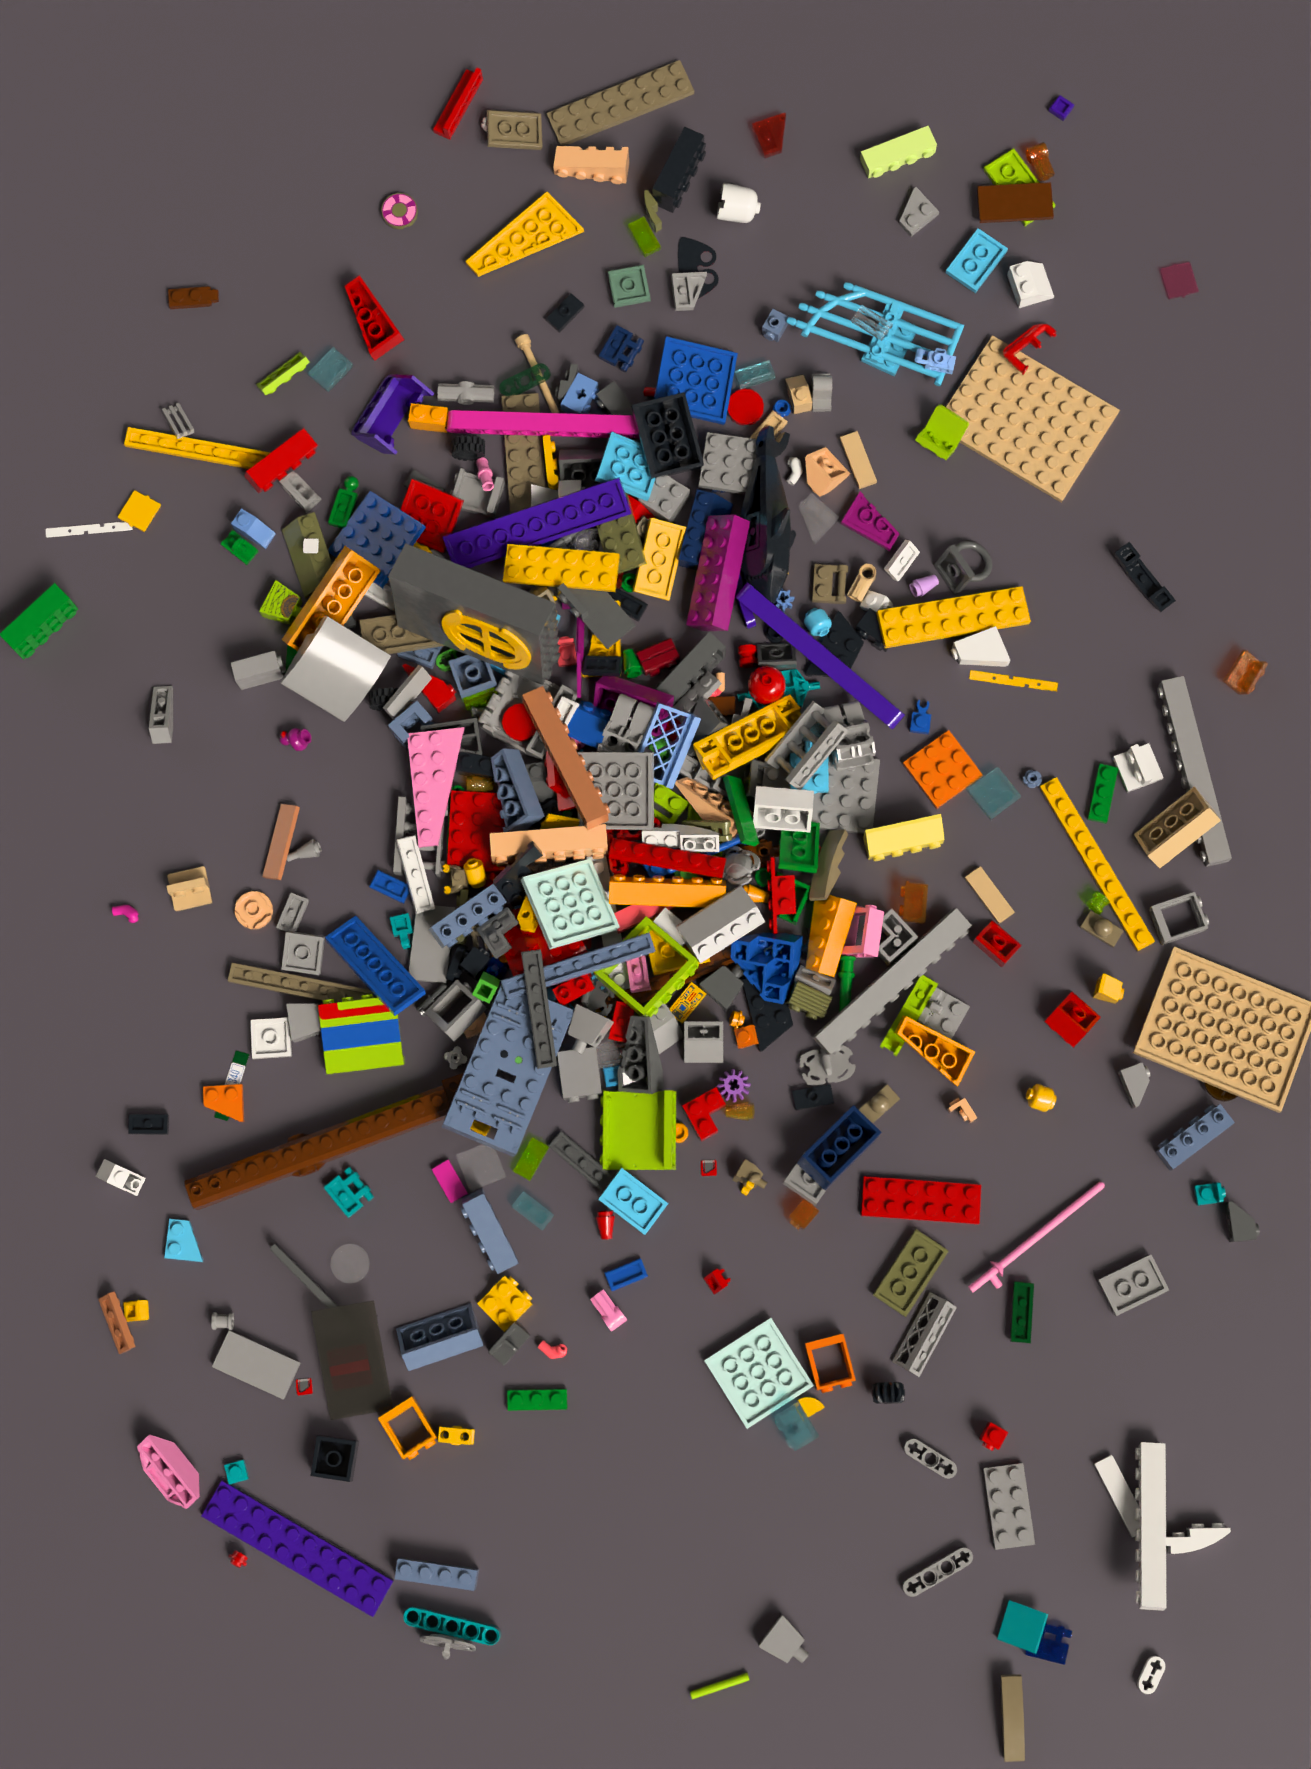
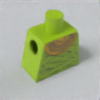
[259,580,302,624]

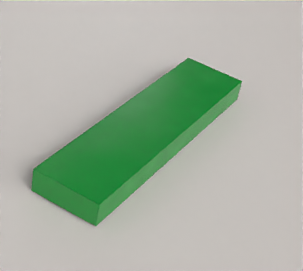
[723,775,759,846]

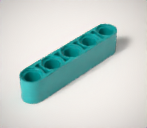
[403,1606,501,1645]

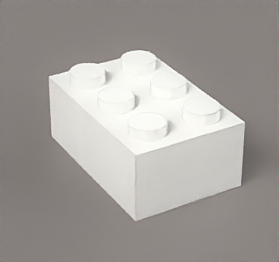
[753,786,814,832]

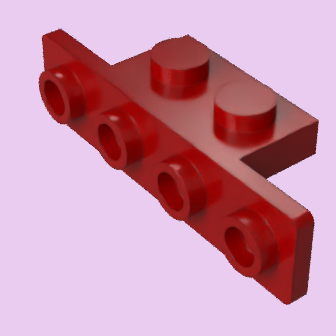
[544,737,576,811]
[767,856,796,934]

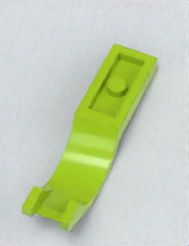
[880,975,938,1057]

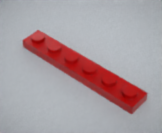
[609,838,726,878]

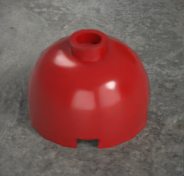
[748,666,786,705]

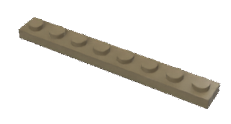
[228,963,377,1003]

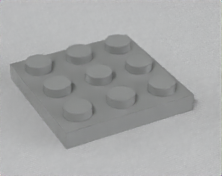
[699,432,757,494]

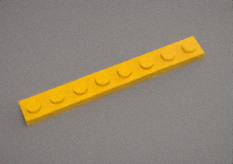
[124,427,270,469]

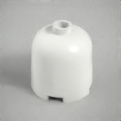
[717,183,761,223]

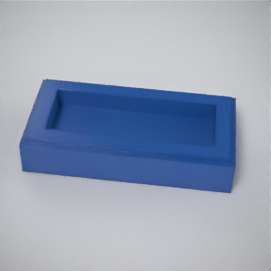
[604,1258,648,1291]

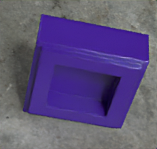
[1049,95,1074,121]

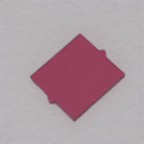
[1160,262,1199,300]

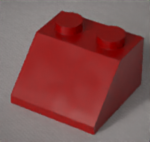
[1044,992,1101,1048]

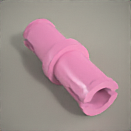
[476,457,494,491]

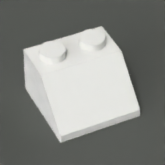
[1007,261,1054,308]

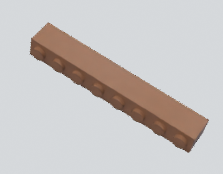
[522,686,610,830]

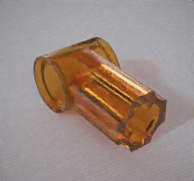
[1025,142,1055,181]

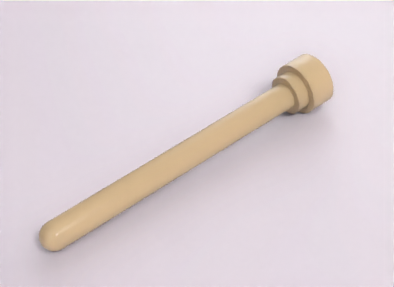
[515,334,559,413]

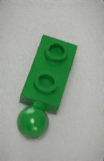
[328,476,359,529]

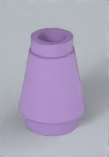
[909,574,939,597]

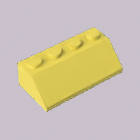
[863,814,944,861]

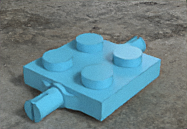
[789,741,829,794]

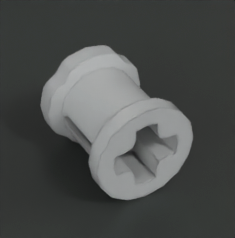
[211,1312,234,1330]

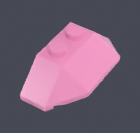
[137,1435,200,1509]

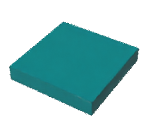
[997,1600,1048,1654]

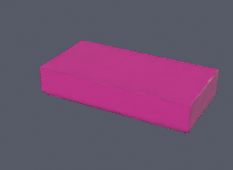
[432,1159,468,1203]

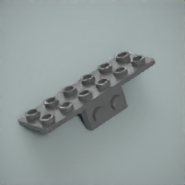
[553,543,636,649]

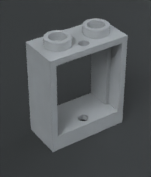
[1148,892,1209,945]
[424,980,487,1041]

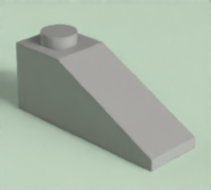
[149,686,173,744]

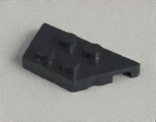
[806,611,864,677]
[742,979,793,1052]

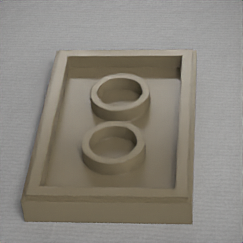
[486,110,542,150]

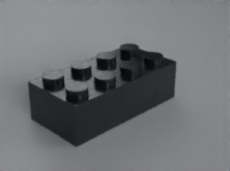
[653,126,706,213]

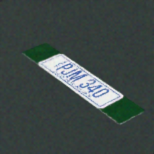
[214,1051,249,1121]

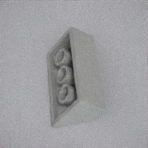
[676,885,765,964]

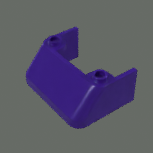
[351,374,434,455]

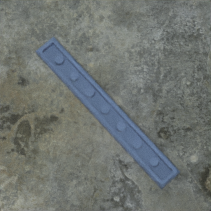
[501,933,656,1000]

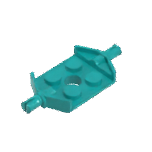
[737,669,821,710]

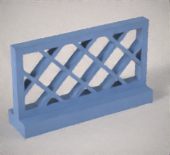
[637,702,701,789]

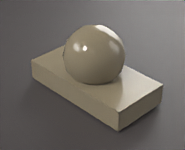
[1080,911,1124,948]
[859,1084,900,1123]

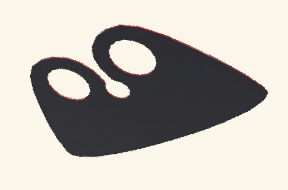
[678,237,719,299]

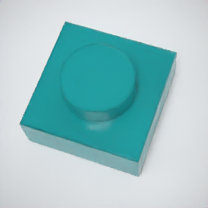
[224,1460,249,1485]

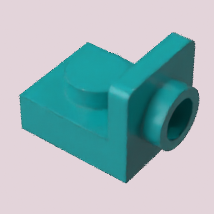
[1194,1182,1226,1206]

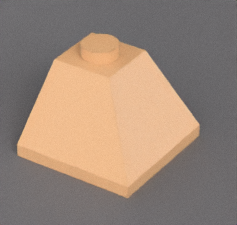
[805,447,851,497]

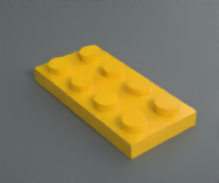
[632,518,687,601]

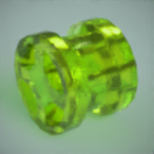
[1085,891,1110,915]

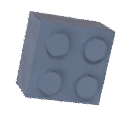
[448,655,497,702]

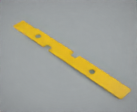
[969,670,1058,691]

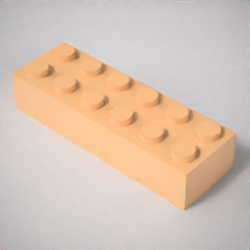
[490,824,608,867]

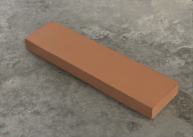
[262,804,300,880]

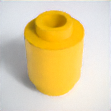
[463,858,487,888]

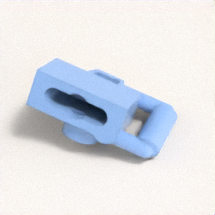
[915,348,956,374]

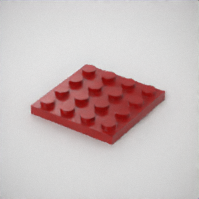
[447,790,513,868]
[490,908,587,976]

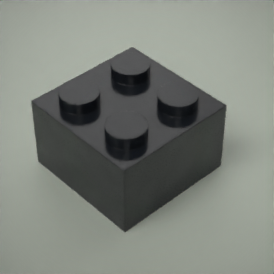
[310,1435,359,1482]

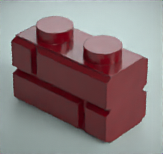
[636,638,680,677]

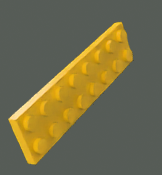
[876,586,1031,648]

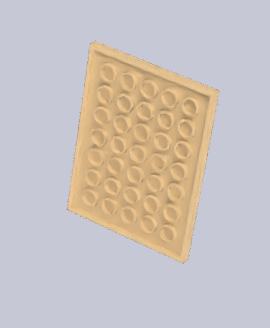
[946,335,1120,503]
[1133,947,1311,1113]

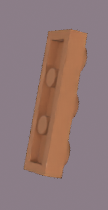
[98,1291,136,1354]

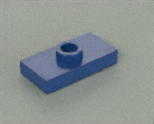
[369,870,410,904]

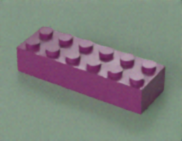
[686,515,750,631]

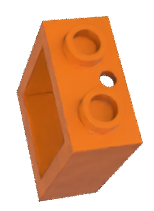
[804,1334,856,1393]

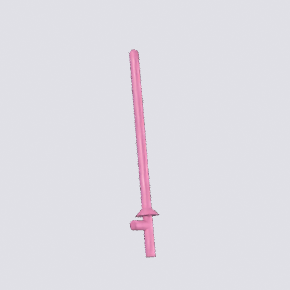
[968,1182,1105,1293]

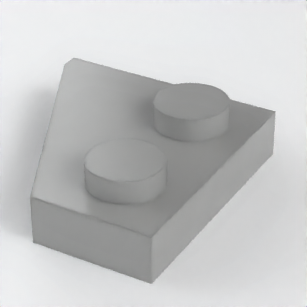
[899,187,939,237]
[671,272,707,311]

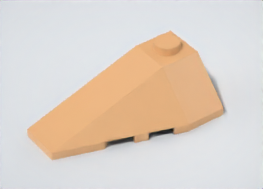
[675,777,754,838]

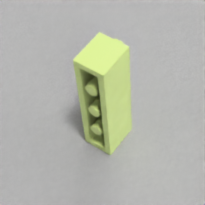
[860,126,937,179]

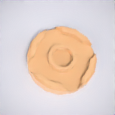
[235,891,273,929]

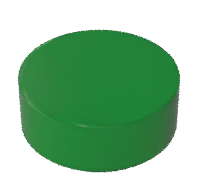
[755,867,771,887]

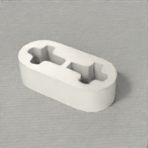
[1137,1656,1165,1694]

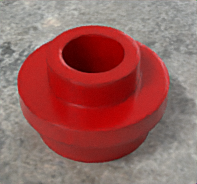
[228,1550,248,1568]

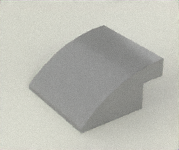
[280,616,391,722]

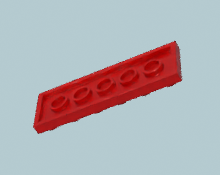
[861,1176,981,1225]

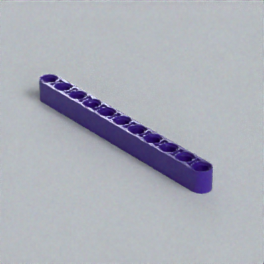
[735,582,905,729]

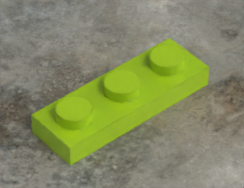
[256,352,310,395]

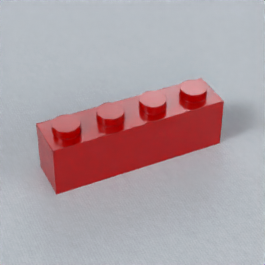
[244,428,318,494]

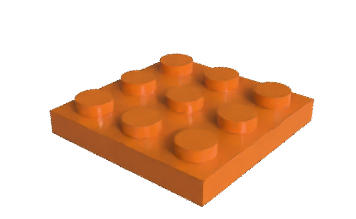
[903,730,983,809]

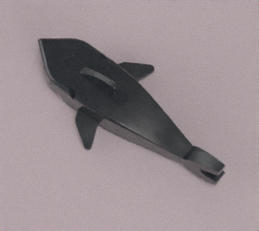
[740,425,796,604]

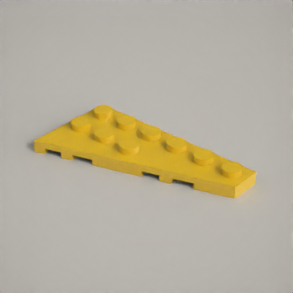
[465,192,584,277]

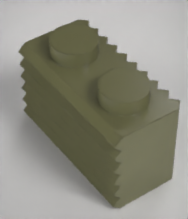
[785,981,832,1021]

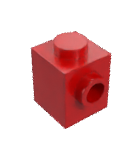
[979,1422,1008,1451]

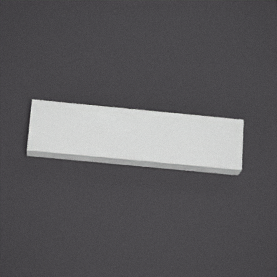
[396,835,435,914]
[1094,1455,1139,1538]

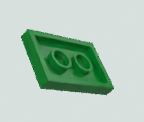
[778,822,820,873]

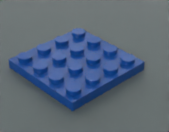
[654,336,738,425]
[328,491,426,589]

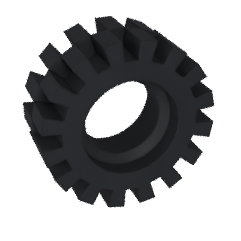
[452,435,485,461]
[369,687,399,711]

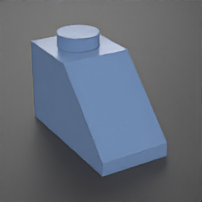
[231,509,276,549]

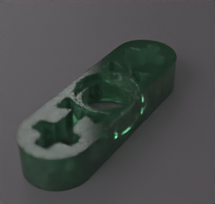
[499,363,551,396]

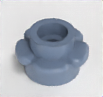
[1023,770,1042,788]

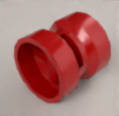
[737,644,758,668]

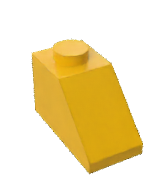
[1093,974,1124,1004]

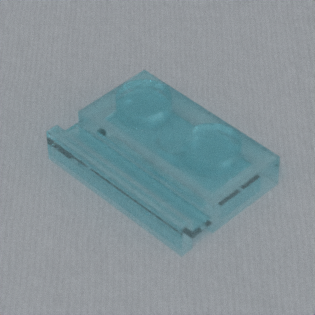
[308,347,353,392]

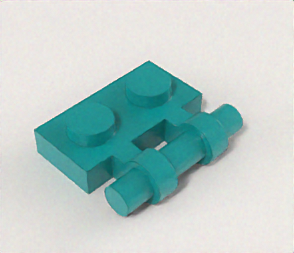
[324,1167,374,1218]

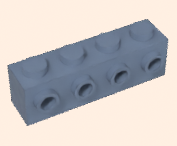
[429,883,507,948]
[1156,1104,1235,1171]

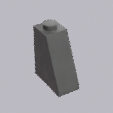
[687,697,730,757]

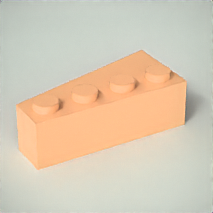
[553,146,629,184]

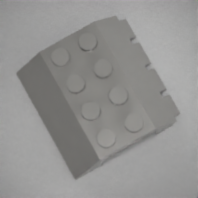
[478,670,577,760]

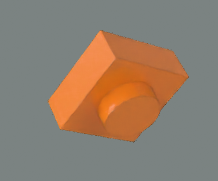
[734,1025,759,1049]

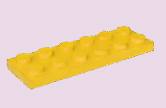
[503,544,620,592]

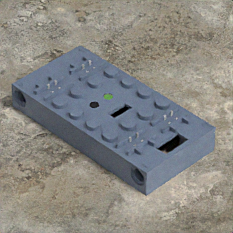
[442,983,574,1157]

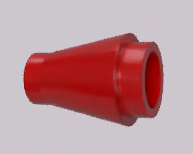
[596,1210,615,1240]

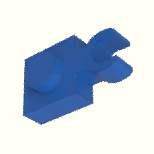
[910,700,931,735]

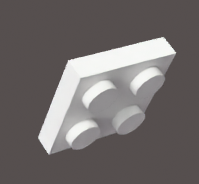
[251,1017,292,1059]

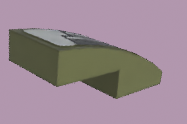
[644,189,662,233]

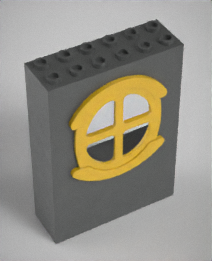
[389,543,560,685]

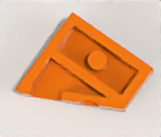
[203,1084,244,1122]

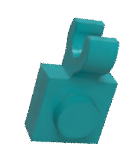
[390,913,413,950]

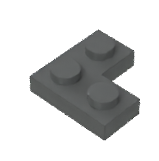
[477,907,519,959]

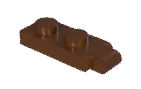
[168,287,219,310]

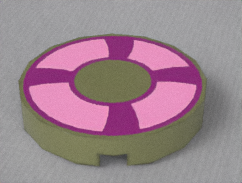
[381,193,418,230]

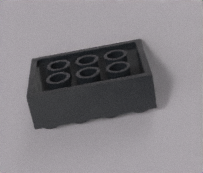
[631,392,704,479]

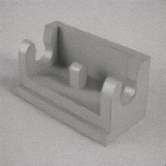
[279,471,322,513]

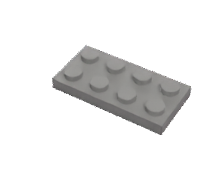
[983,1463,1035,1550]

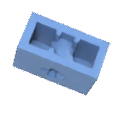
[561,373,600,414]

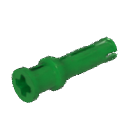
[838,956,856,1012]

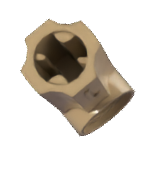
[847,564,876,603]

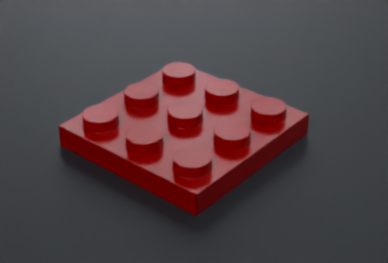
[400,478,464,553]

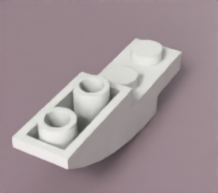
[642,824,719,852]
[1166,1523,1231,1554]

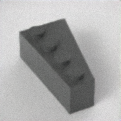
[656,631,726,707]

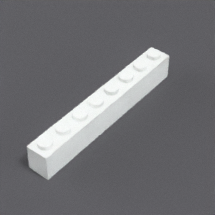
[1135,1442,1166,1611]

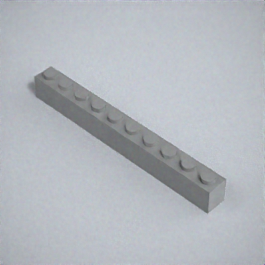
[1157,676,1232,867]
[812,908,972,1055]

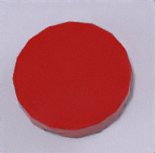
[728,389,764,426]
[502,703,536,742]

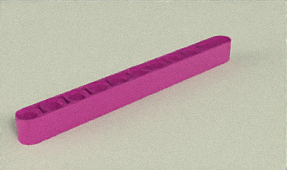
[447,410,640,439]

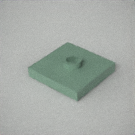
[608,265,651,308]

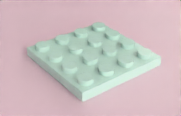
[521,859,620,949]
[704,1318,814,1429]

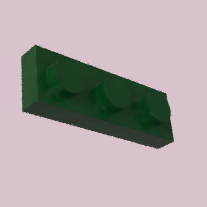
[1010,1282,1034,1343]

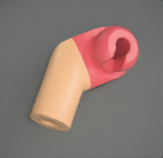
[710,673,725,697]

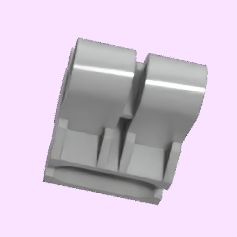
[597,694,655,752]
[822,701,876,771]

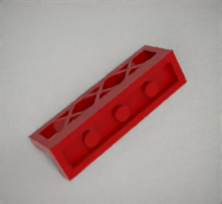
[433,67,483,140]

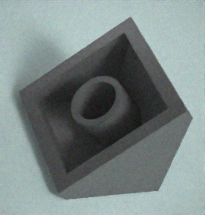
[757,642,797,671]

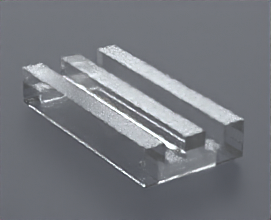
[851,305,893,341]

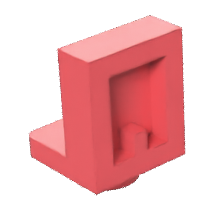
[558,636,577,667]

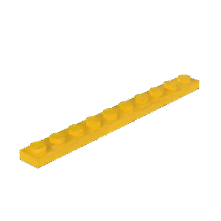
[1039,777,1155,952]

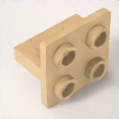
[167,866,212,911]

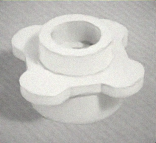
[444,1046,467,1069]

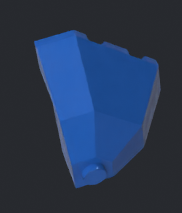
[731,933,803,1004]

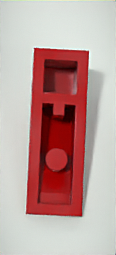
[403,664,456,713]

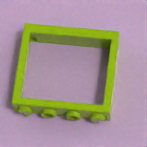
[594,916,699,1018]

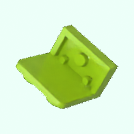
[915,404,969,460]

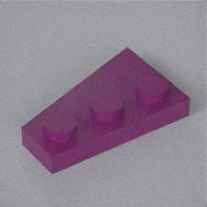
[841,491,900,551]

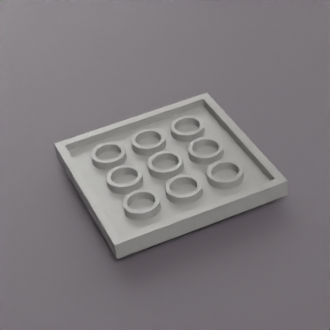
[578,752,654,830]

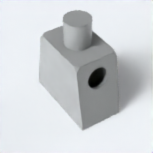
[286,1004,321,1043]
[568,1004,614,1054]
[758,1614,809,1663]

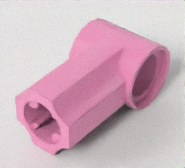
[590,1289,627,1332]

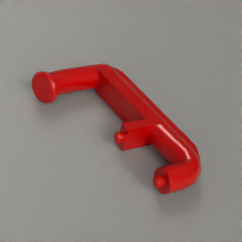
[1003,324,1057,375]

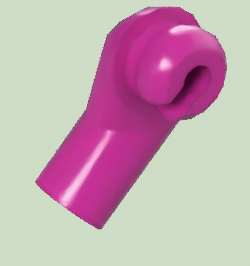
[112,905,139,923]

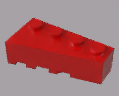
[345,275,405,361]

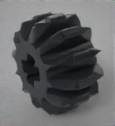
[872,1382,905,1404]

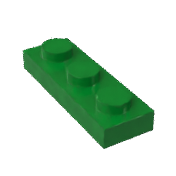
[1087,764,1118,824]
[507,1389,567,1411]

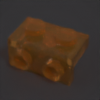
[1223,650,1268,694]
[899,881,928,924]

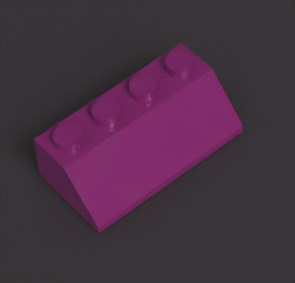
[594,676,674,737]

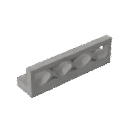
[892,1293,957,1377]

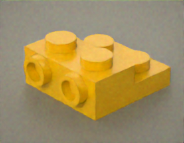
[477,1276,533,1332]

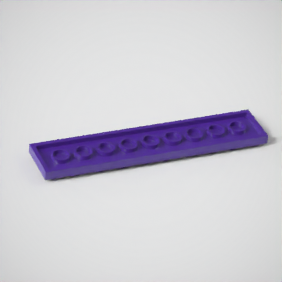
[443,477,632,568]
[201,1481,394,1617]

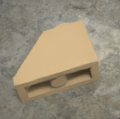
[785,375,813,414]

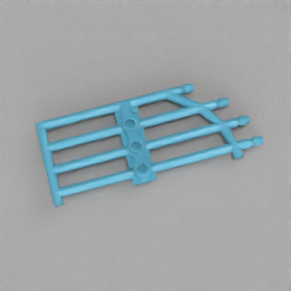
[787,282,964,386]

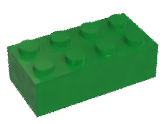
[0,583,78,660]

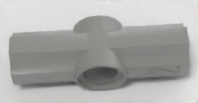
[437,381,494,405]

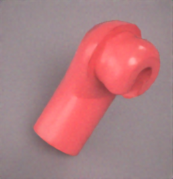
[537,1340,567,1359]

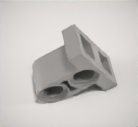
[811,374,832,412]

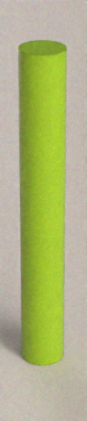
[690,1673,750,1699]

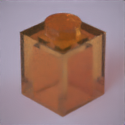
[789,1199,819,1230]

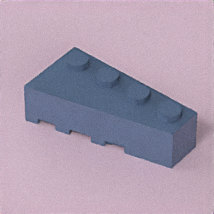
[491,749,545,832]
[460,1188,519,1274]

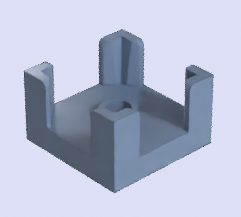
[388,701,434,750]

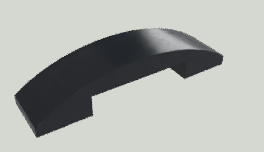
[1114,542,1176,613]

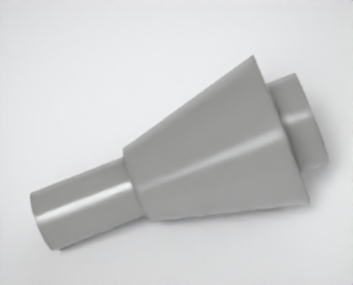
[287,839,322,862]

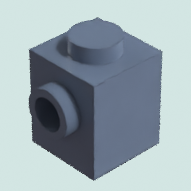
[762,309,788,342]

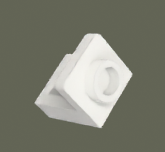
[860,590,893,612]

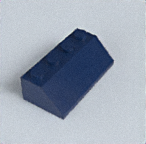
[678,489,733,570]

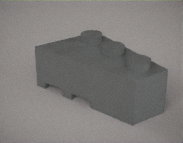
[420,718,483,756]

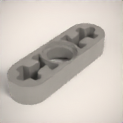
[904,1439,957,1479]

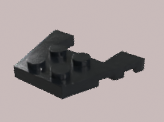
[493,841,543,906]

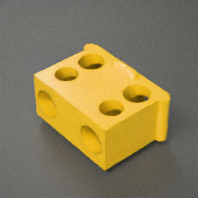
[517,894,538,933]
[438,1426,475,1445]

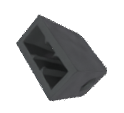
[699,963,744,1012]

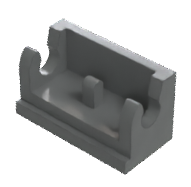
[743,759,768,803]

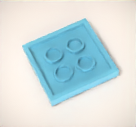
[595,432,656,501]

